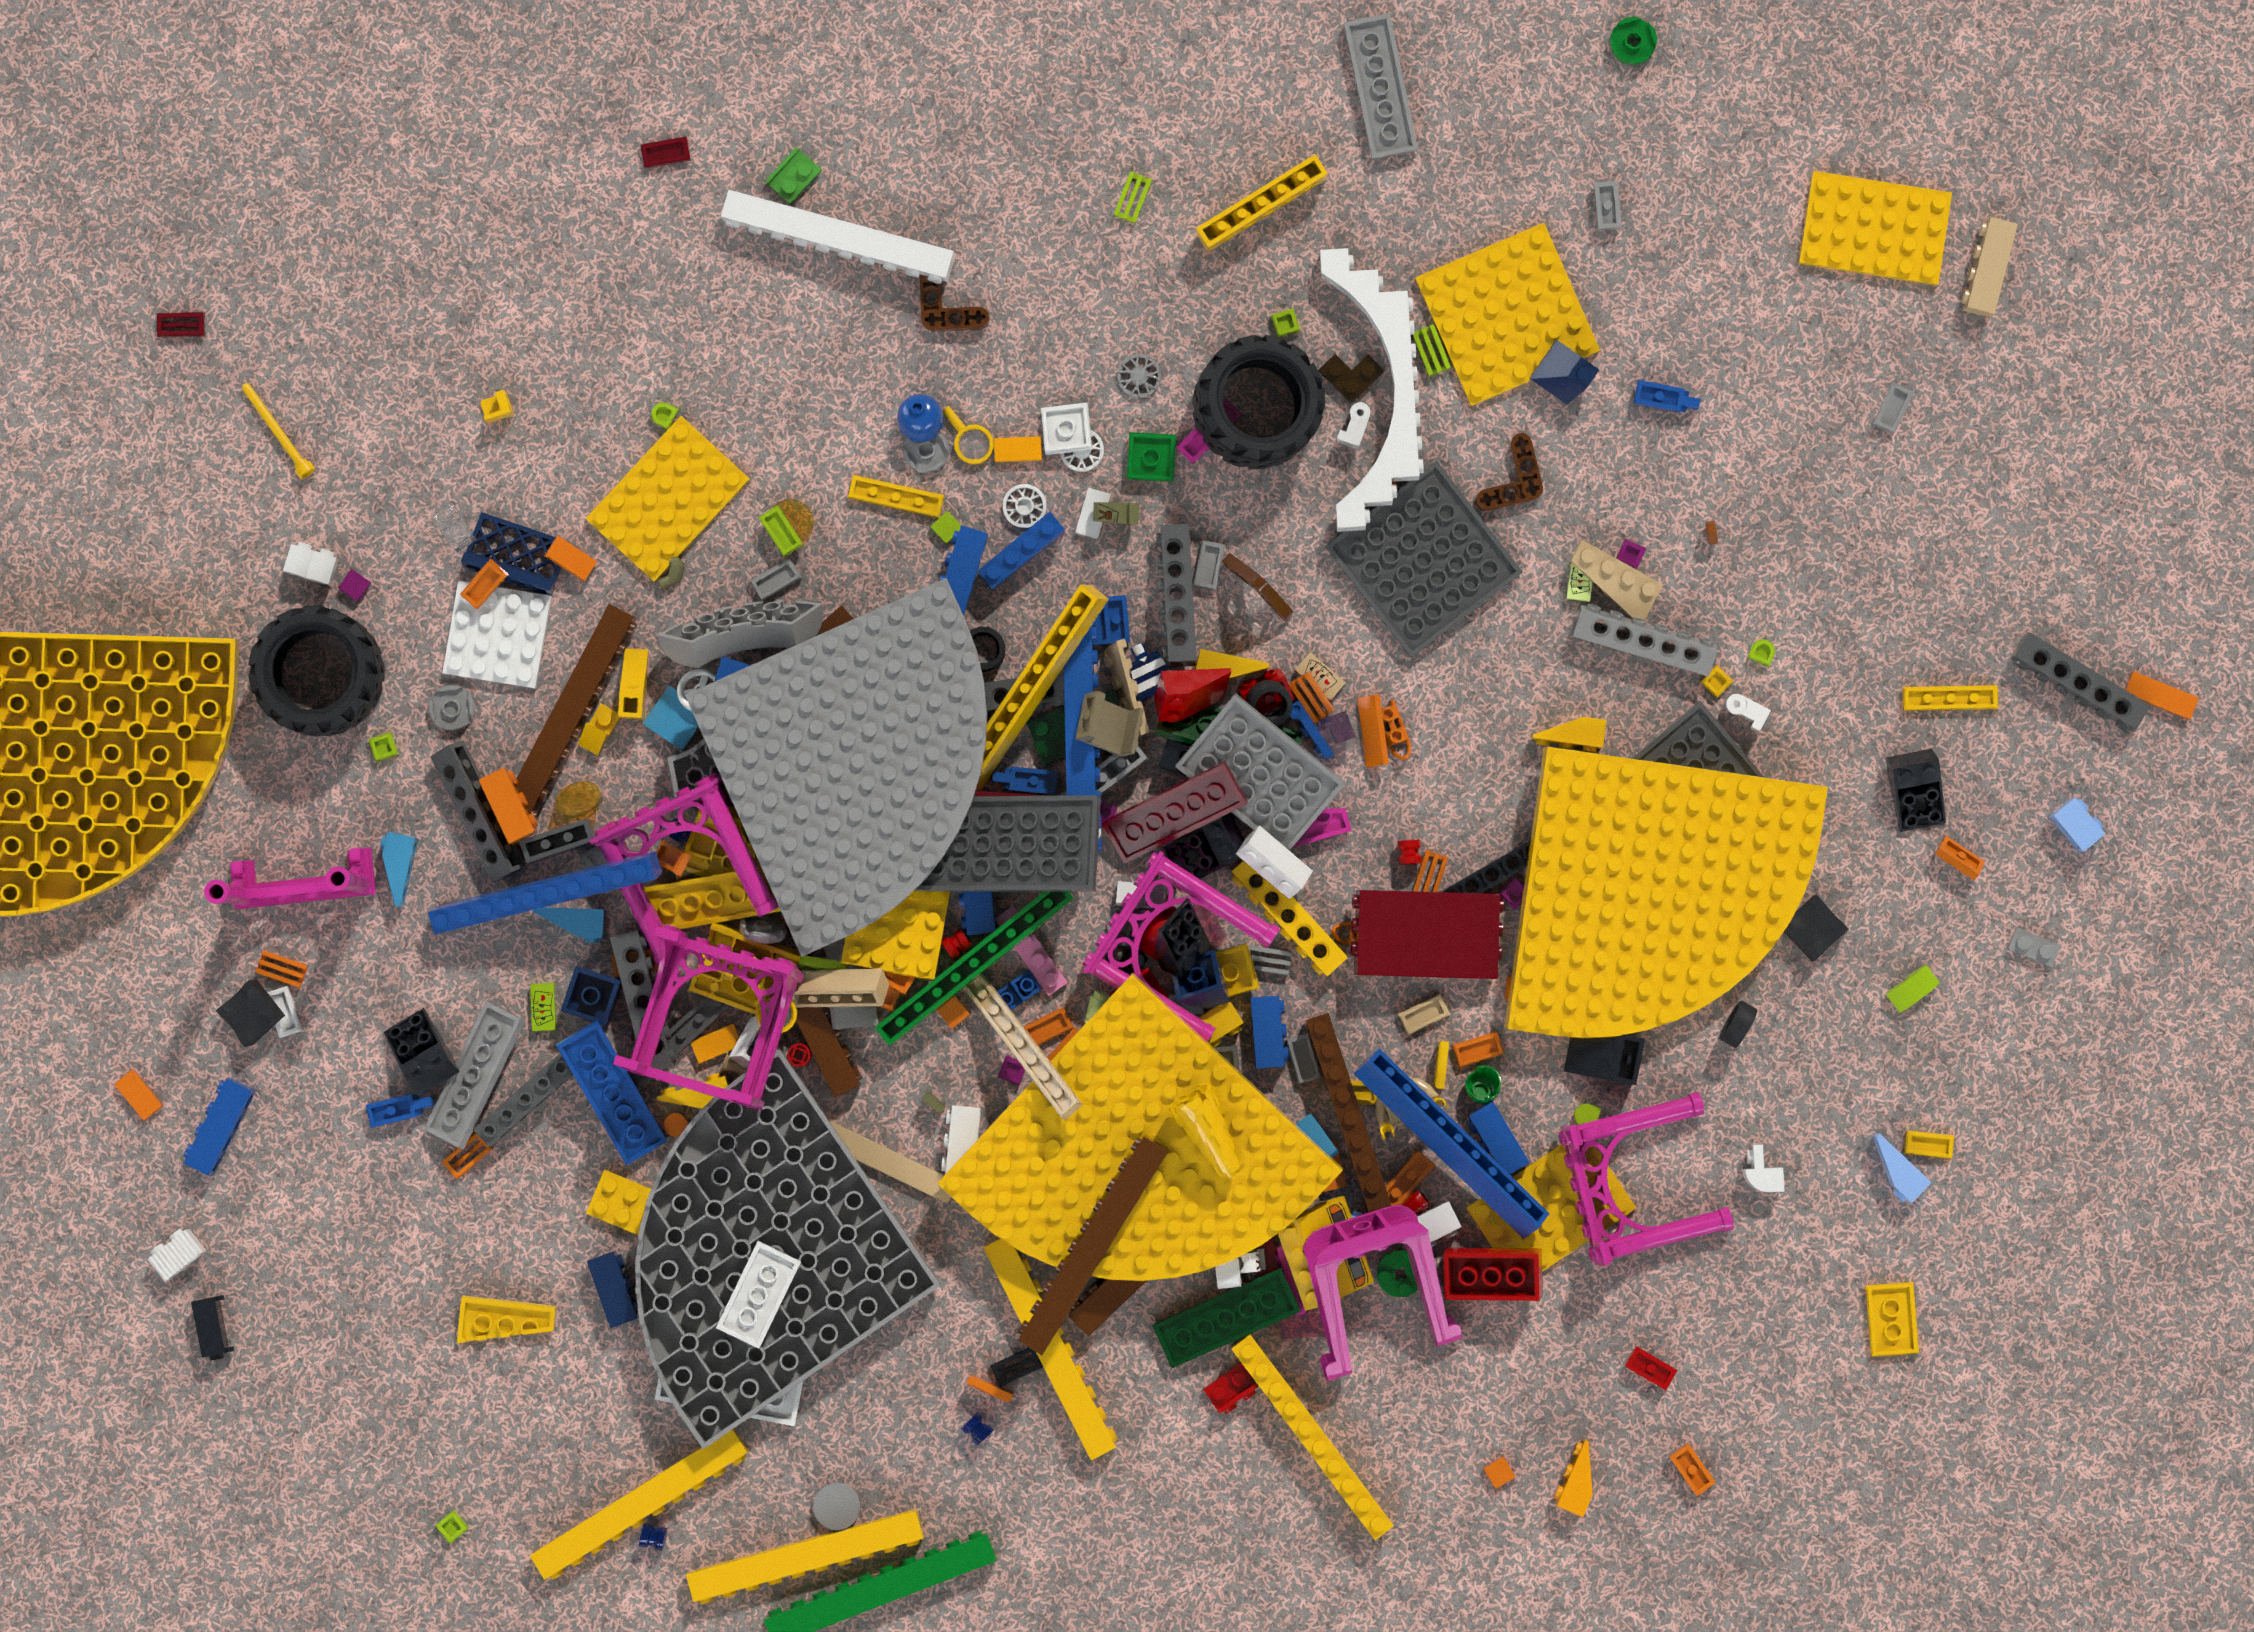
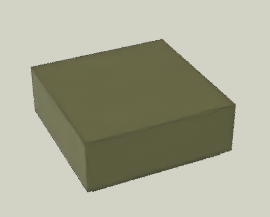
[921,1092,946,1114]

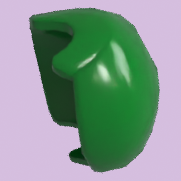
[1465,1065,1502,1104]

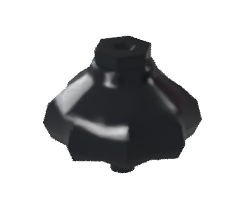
[1119,948,1148,974]

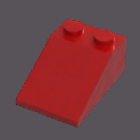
[1154,668,1231,722]

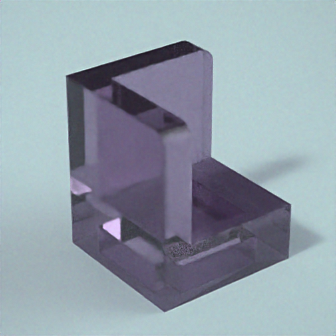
[1316,710,1356,744]

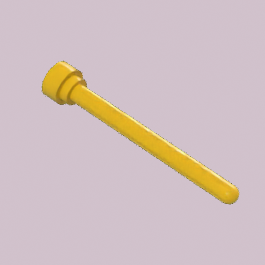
[242,383,316,480]

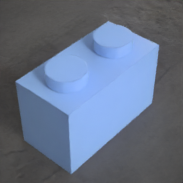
[2049,798,2105,853]

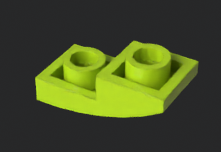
[1886,964,1940,1013]

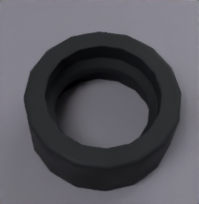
[970,626,1006,672]
[1246,680,1292,726]
[1719,1000,1758,1048]

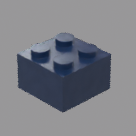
[561,966,622,1026]

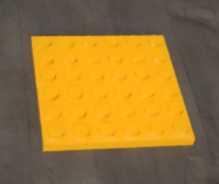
[1415,223,1600,406]

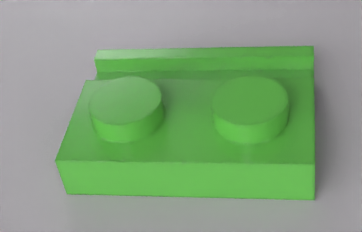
[765,147,822,205]

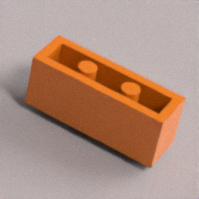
[478,767,539,845]

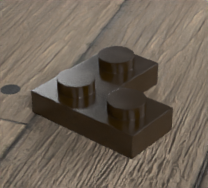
[1318,354,1384,404]

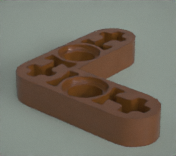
[920,274,990,332]
[1476,433,1543,511]
[1221,553,1293,621]

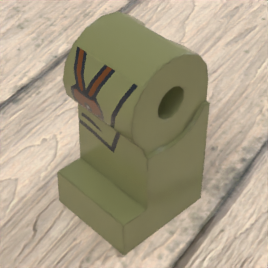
[1093,502,1139,525]

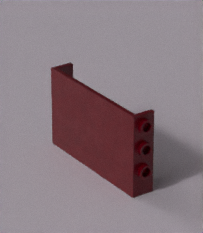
[1350,890,1504,979]

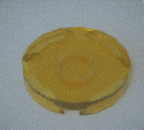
[772,499,814,543]
[555,781,603,821]

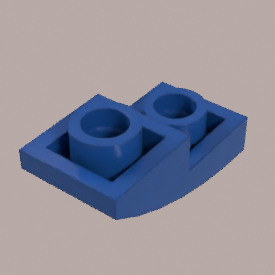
[997,970,1042,1010]

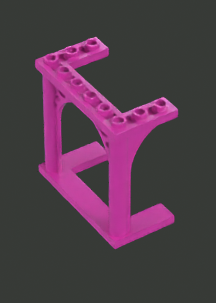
[613,924,804,1111]

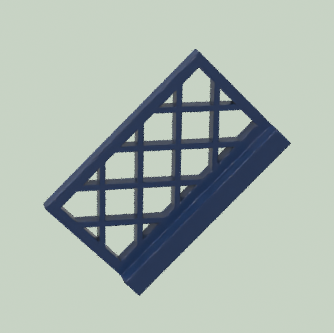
[461,512,570,596]

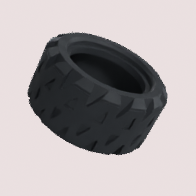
[1192,335,1325,469]
[248,606,385,737]

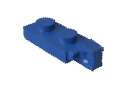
[1633,380,1701,413]
[1290,701,1334,760]
[992,767,1058,795]
[366,1094,435,1128]

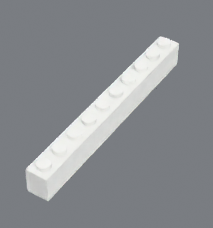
[721,190,955,284]

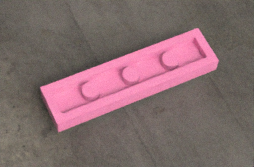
[994,906,1068,996]

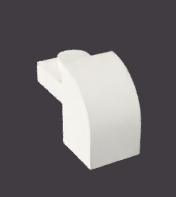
[1742,1144,1784,1192]

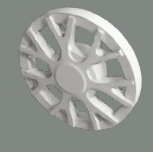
[1060,430,1104,472]
[1003,484,1047,528]

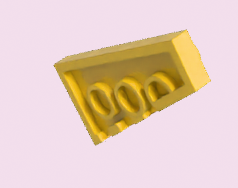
[457,1295,557,1344]

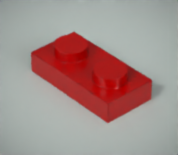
[1624,1346,1678,1391]

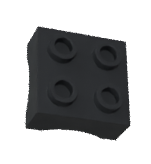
[1784,895,1849,962]
[216,979,285,1047]

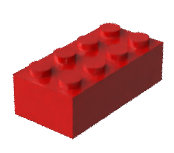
[1443,1248,1543,1301]

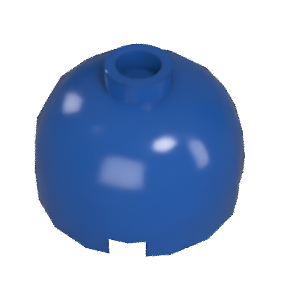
[897,394,944,442]

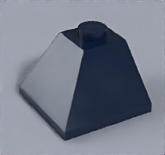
[1529,340,1599,404]
[1172,949,1230,1009]

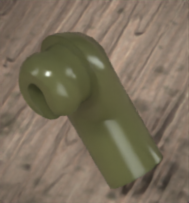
[658,557,685,591]

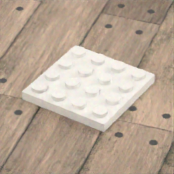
[442,581,552,689]

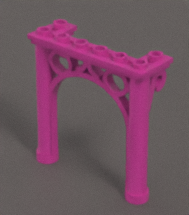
[589,772,779,965]
[204,847,376,910]
[1082,851,1280,1042]
[1558,1092,1734,1266]

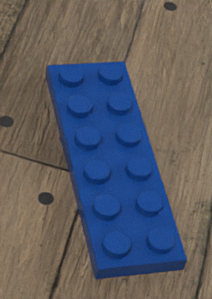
[556,1020,668,1165]

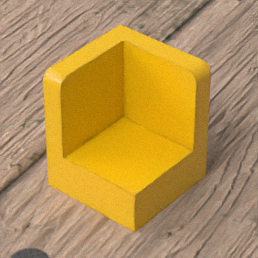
[480,390,514,424]

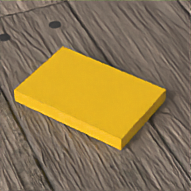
[1865,1282,1919,1357]

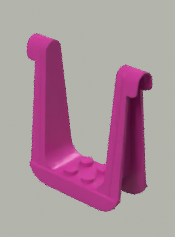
[1303,1205,1462,1381]

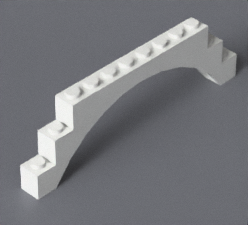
[1320,248,1424,532]

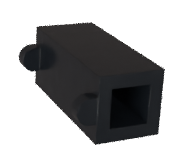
[191,1295,235,1361]

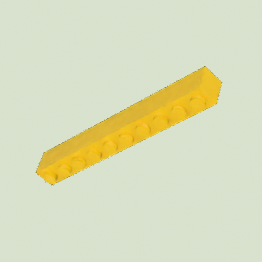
[976,585,1109,790]
[983,1238,1118,1460]
[1231,1334,1394,1540]
[530,1428,749,1580]
[686,1508,924,1604]

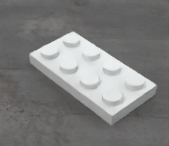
[716,1241,801,1348]

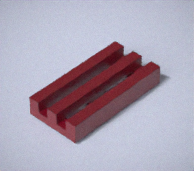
[157,312,205,338]

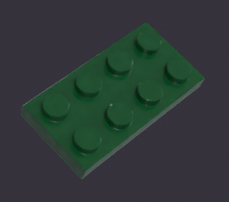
[1026,689,1120,767]

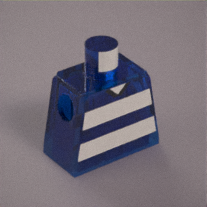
[1130,643,1172,702]

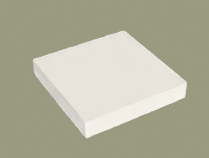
[1041,403,1092,455]

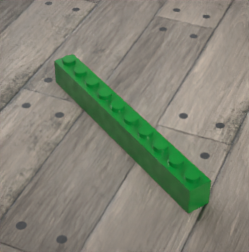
[874,892,1076,1046]
[764,1530,998,1632]

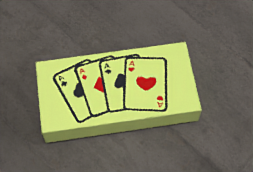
[1566,552,1593,602]

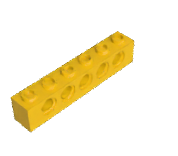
[1196,154,1328,252]
[1231,861,1348,977]

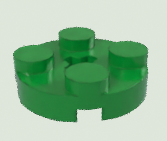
[1609,17,1657,65]
[1376,1250,1418,1297]

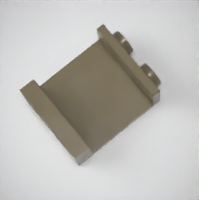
[1076,691,1144,757]

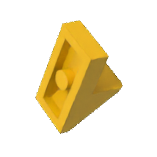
[578,703,620,756]

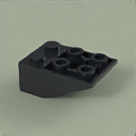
[1886,748,1946,832]
[1163,812,1244,879]
[1155,898,1211,979]
[384,1008,460,1096]
[1563,1034,1645,1085]

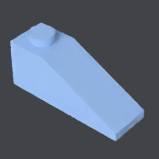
[1872,1133,1932,1203]

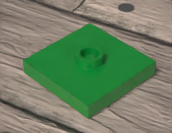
[1127,432,1176,482]

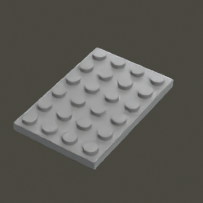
[1175,693,1346,850]

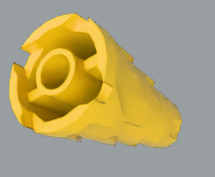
[1168,1085,1240,1180]

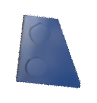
[1093,595,1130,646]

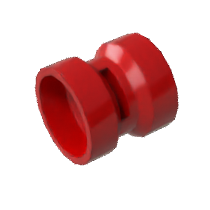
[1397,839,1422,865]
[941,928,973,961]
[787,1043,812,1067]

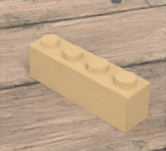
[1961,217,2018,318]
[792,969,889,1007]

